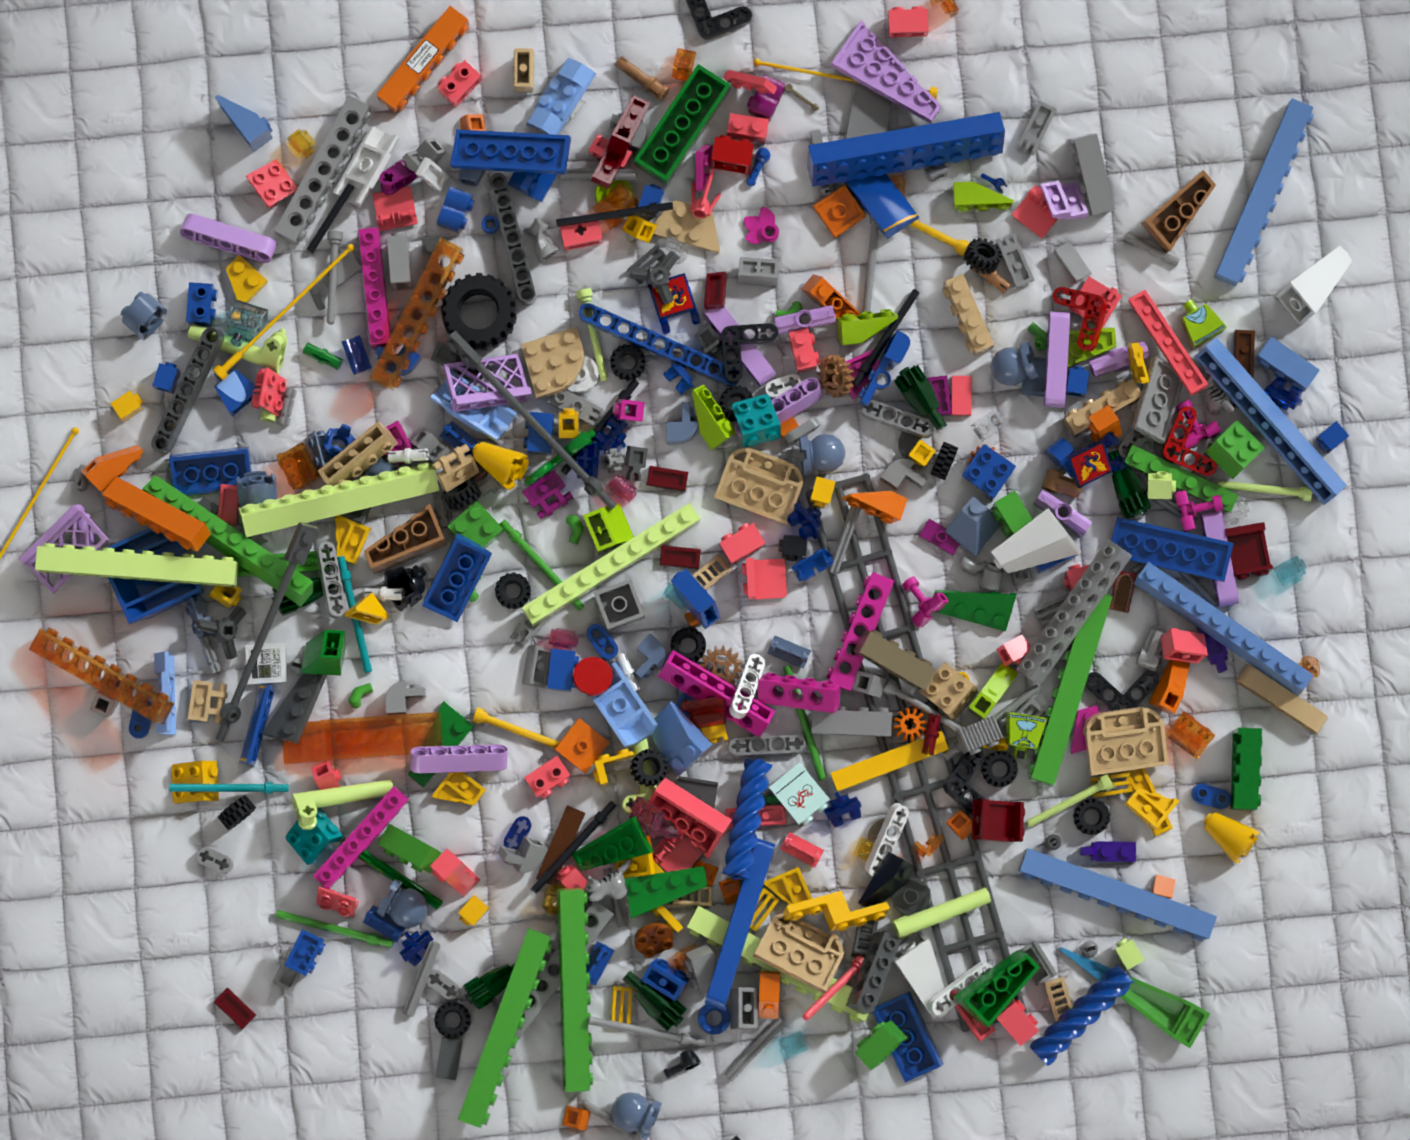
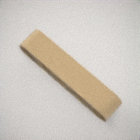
[1236,664,1328,734]

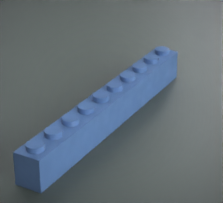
[1214,98,1314,287]
[1194,337,1347,505]
[1133,562,1314,696]
[1018,848,1217,942]

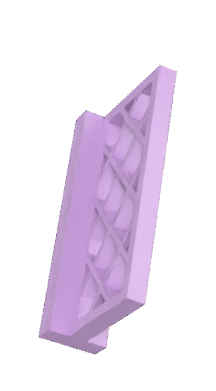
[443,354,532,412]
[19,504,109,593]

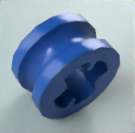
[482,215,499,234]

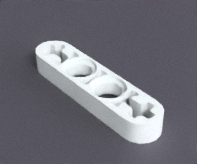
[729,654,765,719]
[865,803,909,877]
[928,962,993,1016]

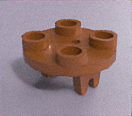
[634,921,674,958]

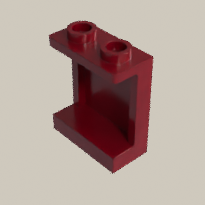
[1225,522,1273,580]
[972,799,1025,842]

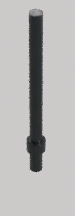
[556,202,674,227]
[852,289,920,388]
[560,379,640,475]
[531,801,616,894]

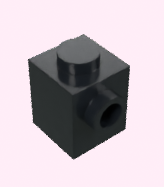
[778,535,808,561]

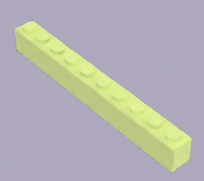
[239,462,439,537]
[522,503,700,627]
[35,543,239,587]
[687,906,869,1023]

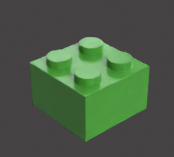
[1205,420,1265,479]
[991,490,1033,539]
[447,501,504,549]
[854,1020,908,1070]

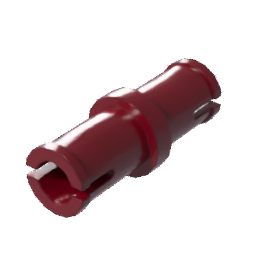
[921,714,942,755]

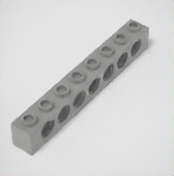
[274,95,372,245]
[1016,539,1132,686]
[515,901,614,1040]

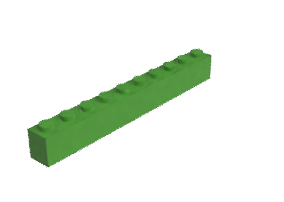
[143,475,313,607]
[1028,594,1113,786]
[557,887,593,1092]
[458,928,554,1128]

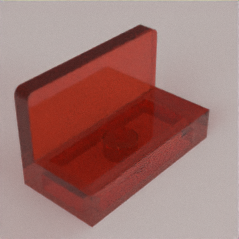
[681,697,726,728]

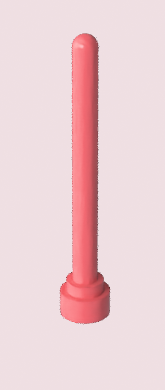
[802,955,864,1020]

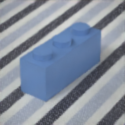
[1255,336,1320,392]

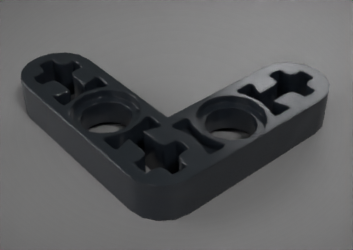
[685,0,752,39]
[721,323,778,384]
[1085,670,1159,711]
[943,747,985,813]

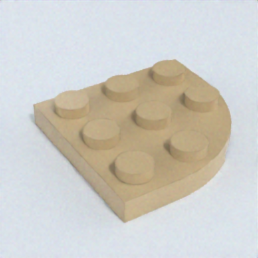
[521,327,585,400]

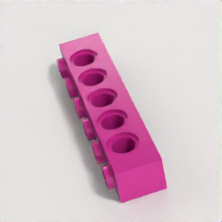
[358,227,392,349]
[826,572,895,692]
[658,650,776,738]
[313,786,410,890]

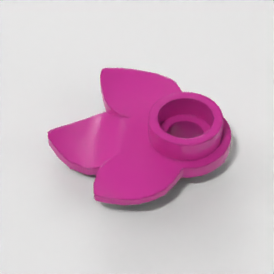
[744,207,779,244]

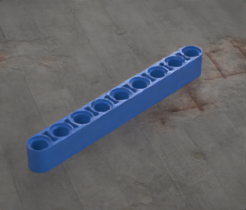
[579,303,739,387]
[704,838,775,1010]

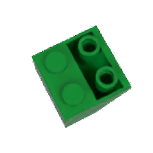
[301,630,346,676]

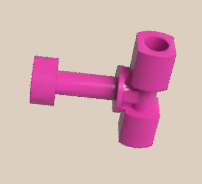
[1176,399,1221,449]
[1174,490,1223,532]
[902,576,949,628]

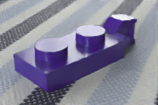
[1196,627,1228,673]
[1080,841,1136,862]

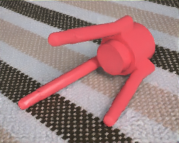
[689,168,721,218]

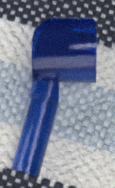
[981,173,1008,194]

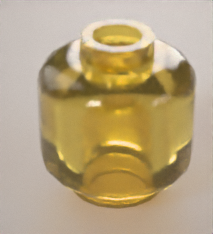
[287,129,316,158]
[541,884,565,915]

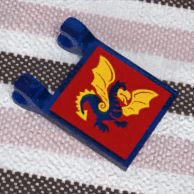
[648,273,700,334]
[1067,432,1127,488]

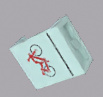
[768,762,830,826]

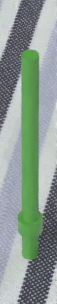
[499,519,584,611]
[783,665,826,781]
[276,910,394,948]

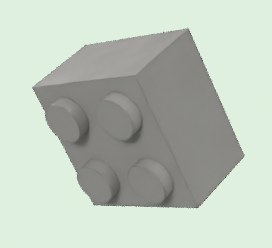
[594,579,645,632]

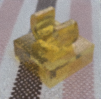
[852,837,874,861]

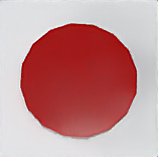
[573,657,613,696]

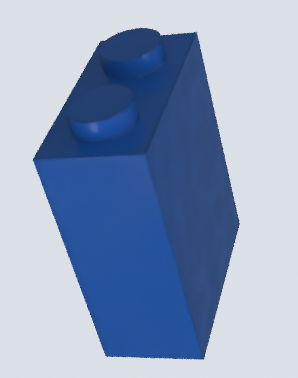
[671,569,721,629]

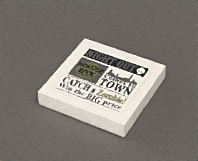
[245,643,287,685]

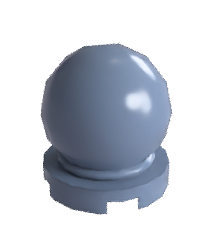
[990,341,1040,386]
[799,434,846,475]
[377,879,428,928]
[611,1092,662,1140]

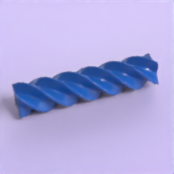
[722,758,773,880]
[1030,964,1135,1066]

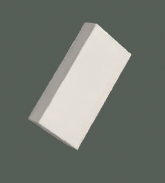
[416,157,449,192]

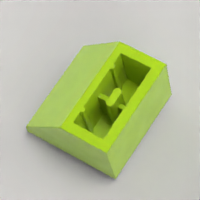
[583,503,634,555]

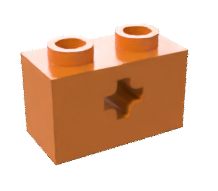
[1088,405,1122,447]

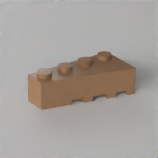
[1141,170,1216,253]
[364,504,447,574]

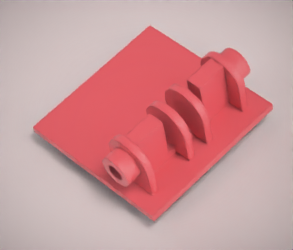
[246,159,298,209]
[1012,185,1058,239]
[372,186,418,231]
[1069,276,1122,328]
[251,367,286,417]
[652,825,704,872]
[316,887,359,918]

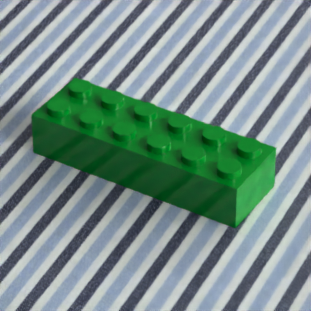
[634,64,731,186]

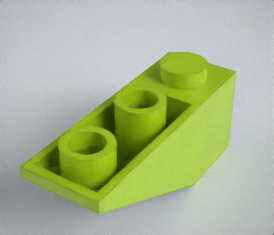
[952,181,1013,212]
[836,309,898,345]
[692,385,737,450]
[967,662,1018,720]

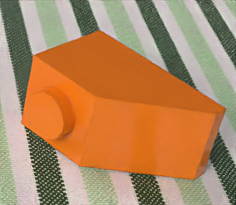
[758,971,780,1019]

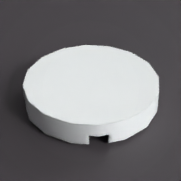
[567,356,599,394]

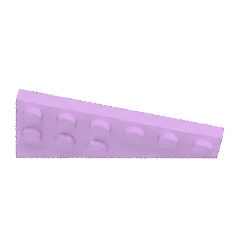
[831,20,941,124]

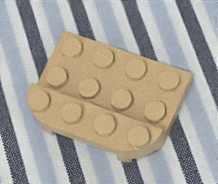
[714,447,803,525]
[1083,707,1169,776]
[753,914,844,994]

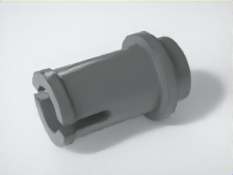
[1045,834,1061,850]

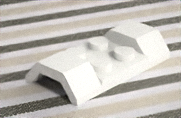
[333,126,399,207]

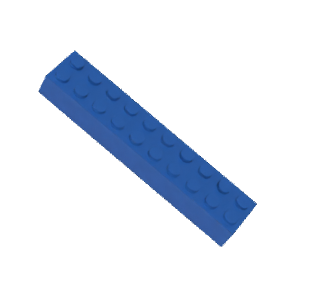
[807,112,1005,187]

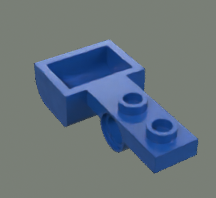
[858,330,910,407]

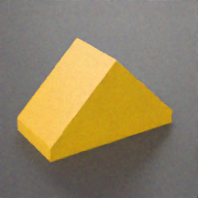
[345,593,389,625]

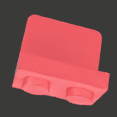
[742,558,787,600]

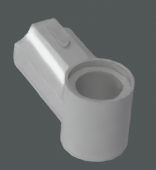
[1136,629,1164,671]

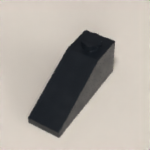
[858,851,915,908]

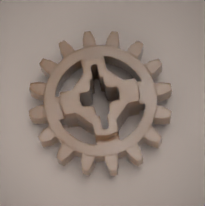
[817,355,855,398]
[700,645,743,685]

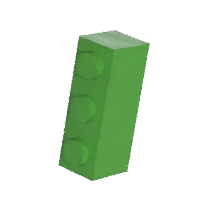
[377,824,442,873]

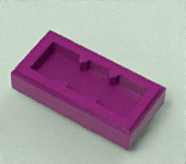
[927,375,952,416]
[919,519,960,556]

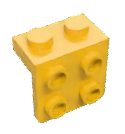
[593,749,634,787]
[171,761,219,804]

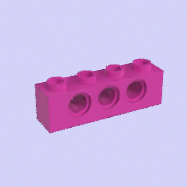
[758,673,841,713]

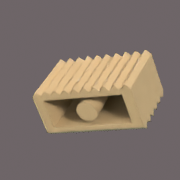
[513,48,534,92]

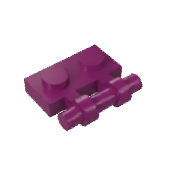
[522,470,574,520]

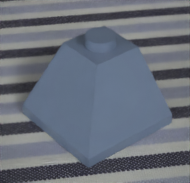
[945,497,999,556]

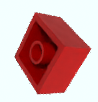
[711,135,754,175]

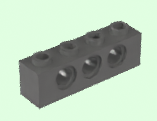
[846,931,901,1014]

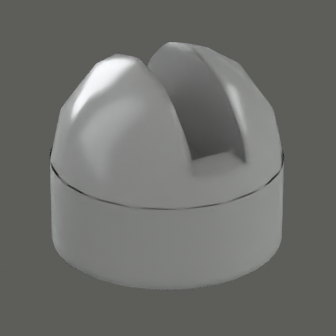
[290,658,303,674]
[1081,941,1098,957]

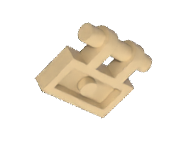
[432,444,479,492]
[188,680,228,724]

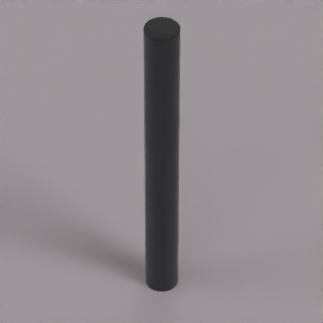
[307,183,355,253]

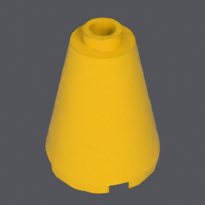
[472,442,529,490]
[1203,812,1260,864]

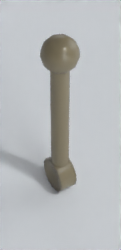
[785,84,819,111]

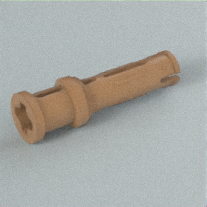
[615,56,670,102]

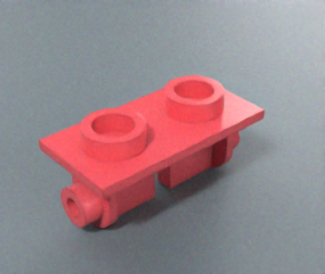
[780,832,824,868]

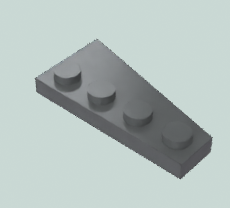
[262,674,327,744]

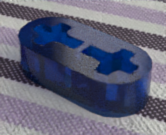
[503,816,532,850]

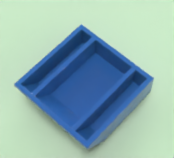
[100,528,205,624]

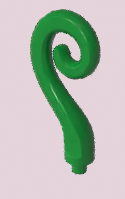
[524,429,596,486]

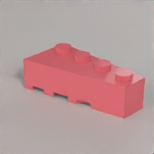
[648,778,732,859]
[430,849,481,897]

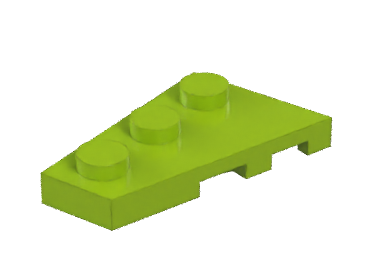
[1067,327,1116,368]

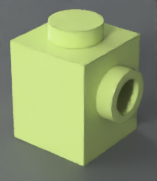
[1148,471,1176,499]
[1113,938,1145,971]

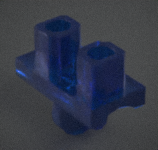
[342,335,372,375]
[1264,377,1303,411]
[593,416,628,452]
[576,443,600,479]
[787,502,822,540]
[823,792,862,827]
[399,930,434,966]

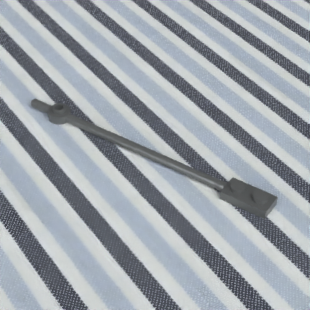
[446,331,617,510]
[216,522,319,741]

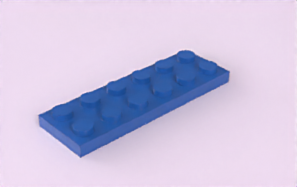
[450,129,571,175]
[1111,517,1234,582]

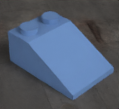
[215,95,273,152]
[651,701,713,776]

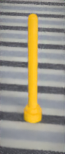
[910,220,970,256]
[472,707,559,748]

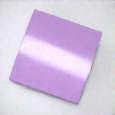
[1040,181,1088,219]

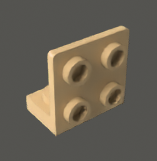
[920,663,978,721]

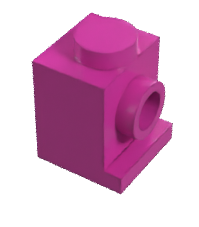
[613,399,645,422]

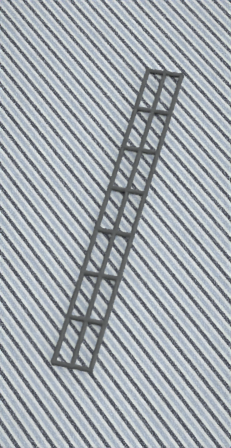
[805,473,1027,1032]

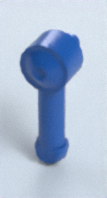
[746,148,770,187]

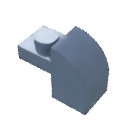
[666,402,698,445]
[635,633,666,680]

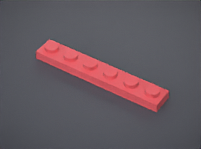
[1128,290,1208,396]

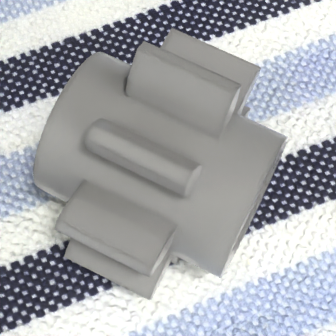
[600,448,625,473]

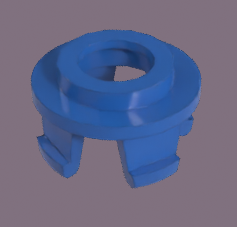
[663,363,694,395]
[323,424,356,457]
[698,1004,731,1035]

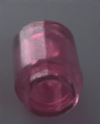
[608,474,637,503]
[549,628,579,651]

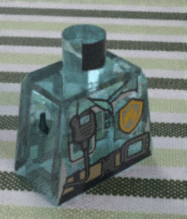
[227,299,268,347]

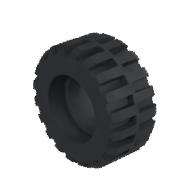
[441,273,517,351]

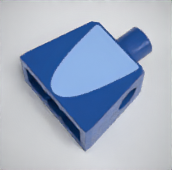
[214,369,258,416]

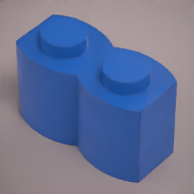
[437,187,475,233]

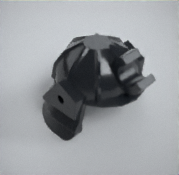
[384,565,427,611]

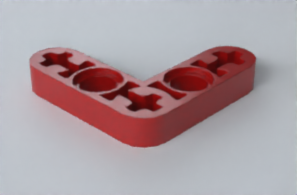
[1052,287,1108,352]
[1162,406,1217,476]

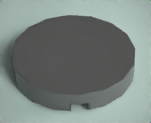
[891,876,932,916]

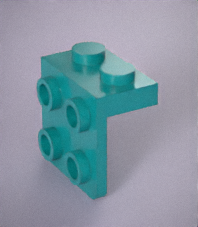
[732,394,781,448]
[286,808,343,865]

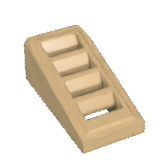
[693,555,732,591]
[669,886,713,907]
[1043,977,1072,1021]

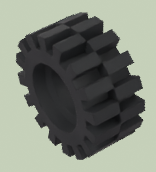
[964,238,1002,274]
[610,344,646,381]
[719,385,753,422]
[930,442,958,480]
[443,478,481,511]
[495,572,531,609]
[670,627,706,662]
[630,749,668,787]
[981,751,1018,787]
[218,795,256,830]
[1073,798,1110,835]
[434,1002,471,1038]

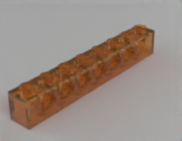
[369,237,465,391]
[29,627,175,724]

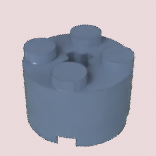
[120,291,167,339]
[236,471,278,506]

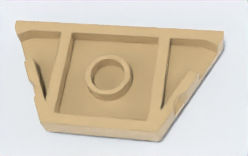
[653,200,720,254]

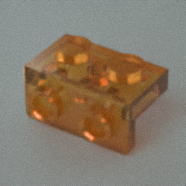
[592,182,639,230]
[276,443,321,490]
[1165,712,1215,760]

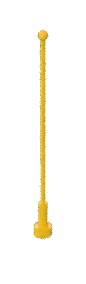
[753,59,938,99]
[212,244,354,381]
[0,427,79,559]

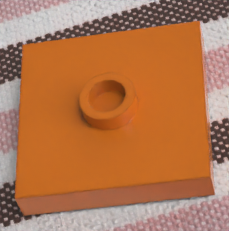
[812,184,867,239]
[554,718,610,774]

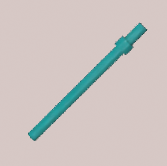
[337,556,372,673]
[168,782,289,794]

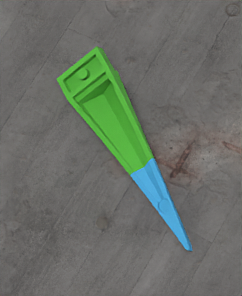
[1060,947,1210,1048]

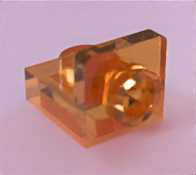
[929,0,959,18]
[672,48,697,81]
[914,833,945,858]
[672,943,698,972]

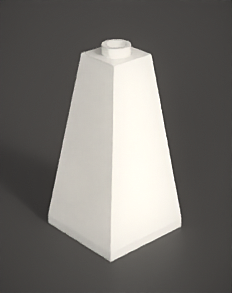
[1276,246,1352,326]
[991,508,1082,573]
[893,931,948,1019]

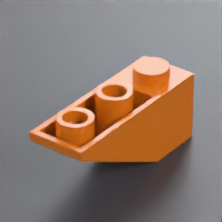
[801,274,861,318]
[81,445,144,492]
[842,491,907,524]
[1149,660,1190,713]

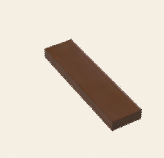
[1232,330,1255,408]
[536,805,585,886]

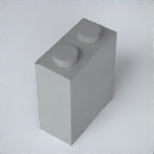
[387,233,413,291]

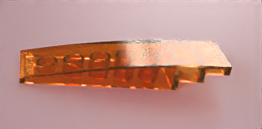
[282,712,442,764]

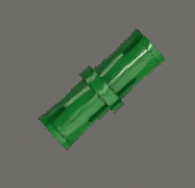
[302,342,343,370]

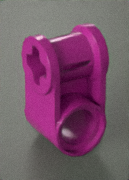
[379,159,417,195]

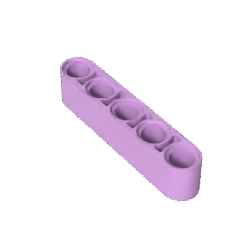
[180,214,277,263]
[702,308,776,387]
[1044,311,1070,408]
[735,378,823,441]
[1200,510,1239,607]
[410,744,508,773]

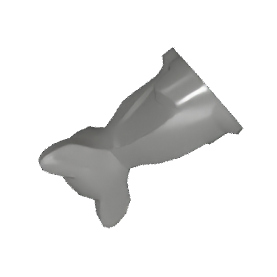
[525,218,560,263]

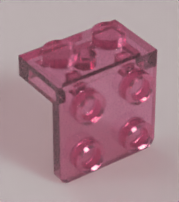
[629,797,681,840]

